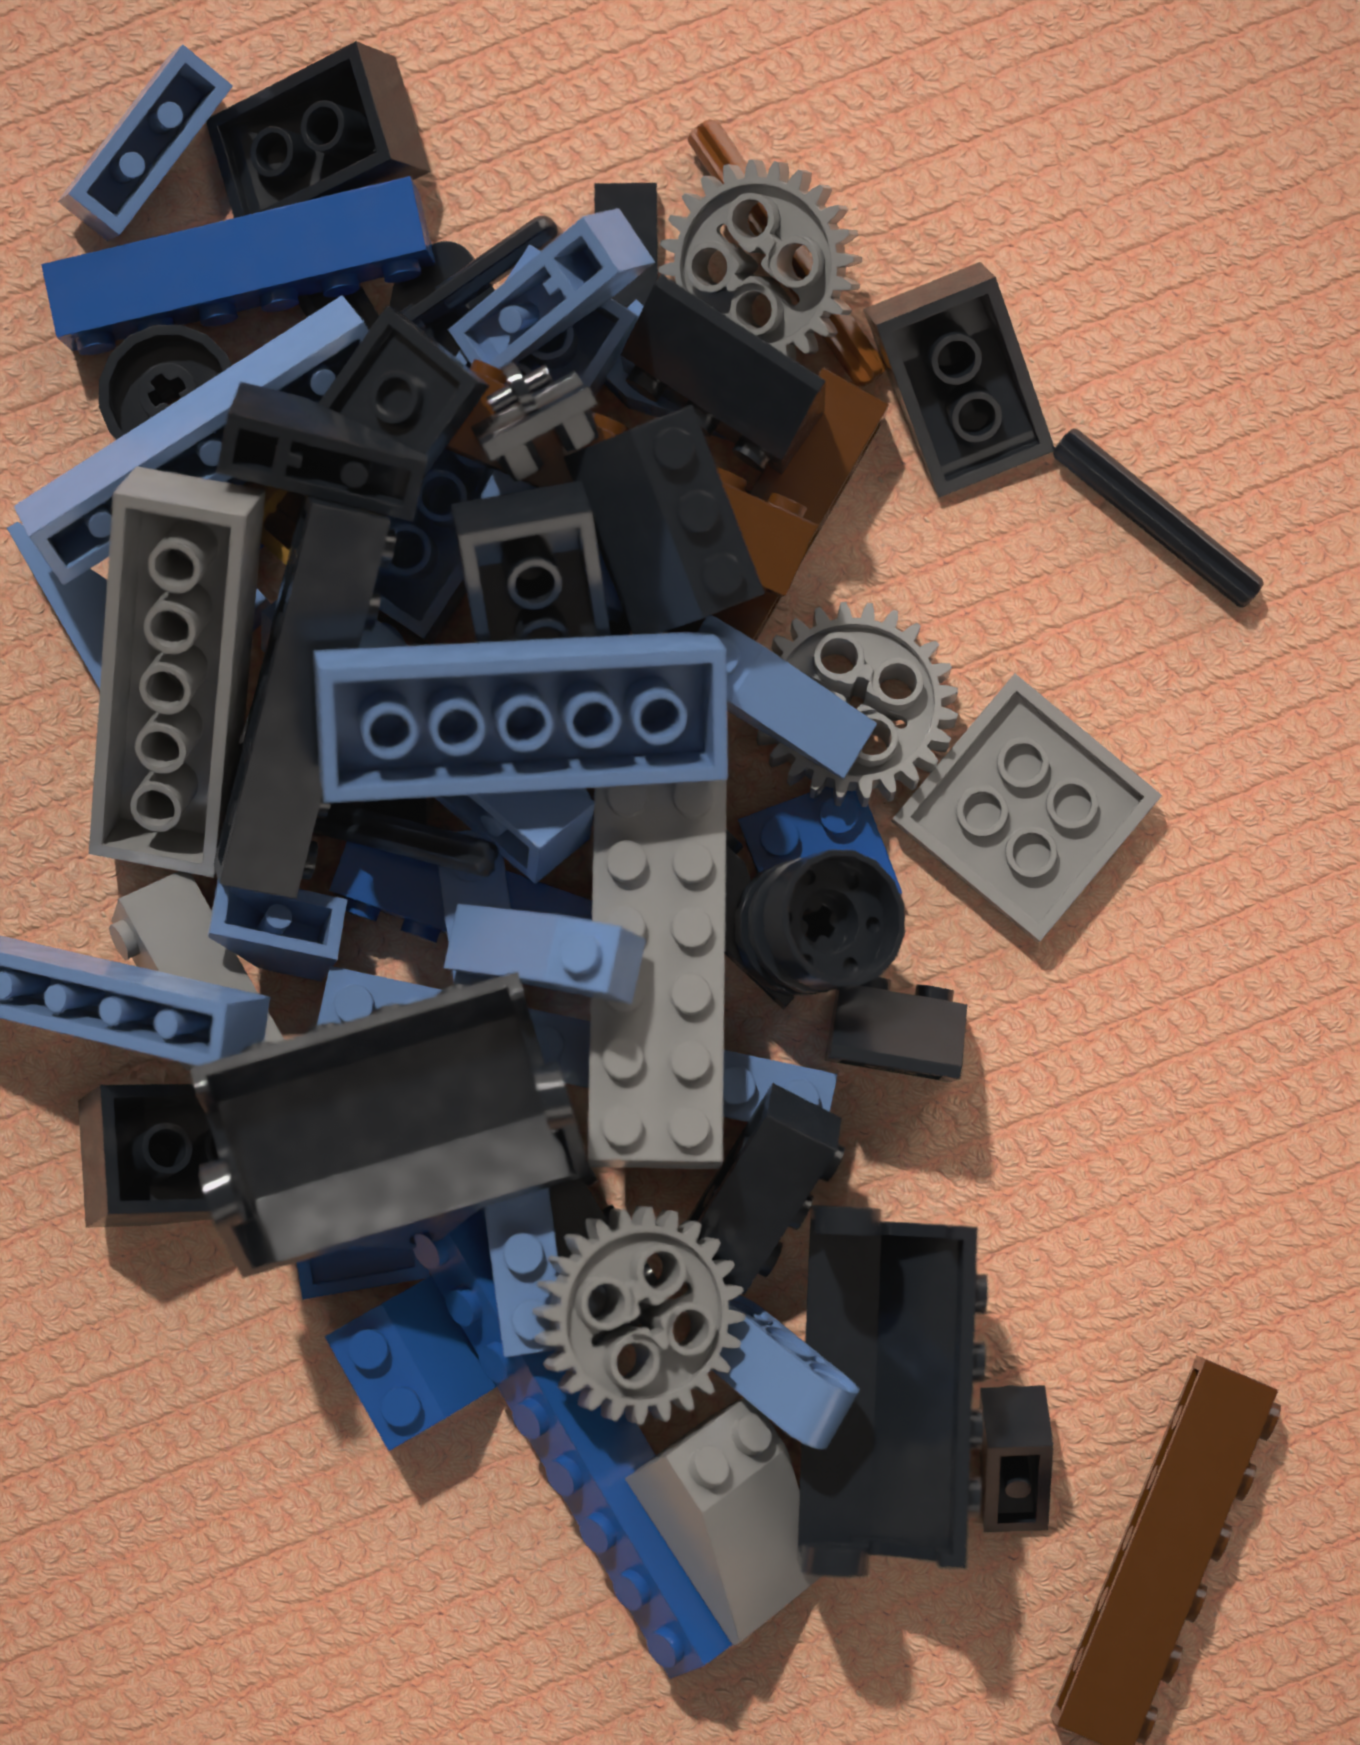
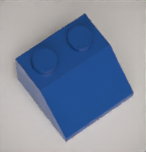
[325,1276,497,1451]

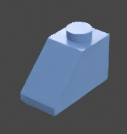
[208,881,347,982]

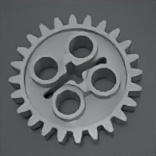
[658,160,862,361]
[756,602,958,807]
[533,1206,745,1424]

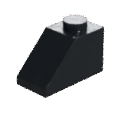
[979,1385,1054,1533]

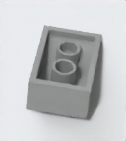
[625,1397,822,1646]

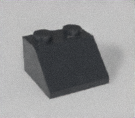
[825,977,968,1082]

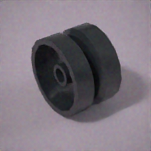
[99,325,233,440]

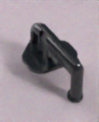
[389,215,564,357]

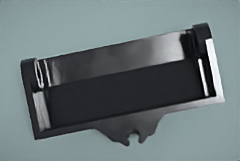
[190,972,591,1278]
[797,1205,988,1577]

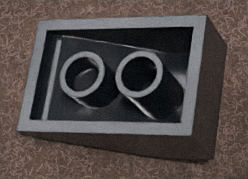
[206,41,430,218]
[863,262,1055,498]
[451,481,611,643]
[78,1084,220,1228]

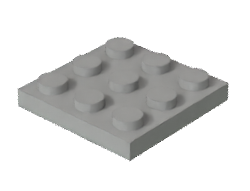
[891,673,1162,943]

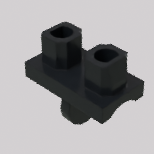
[470,361,599,482]

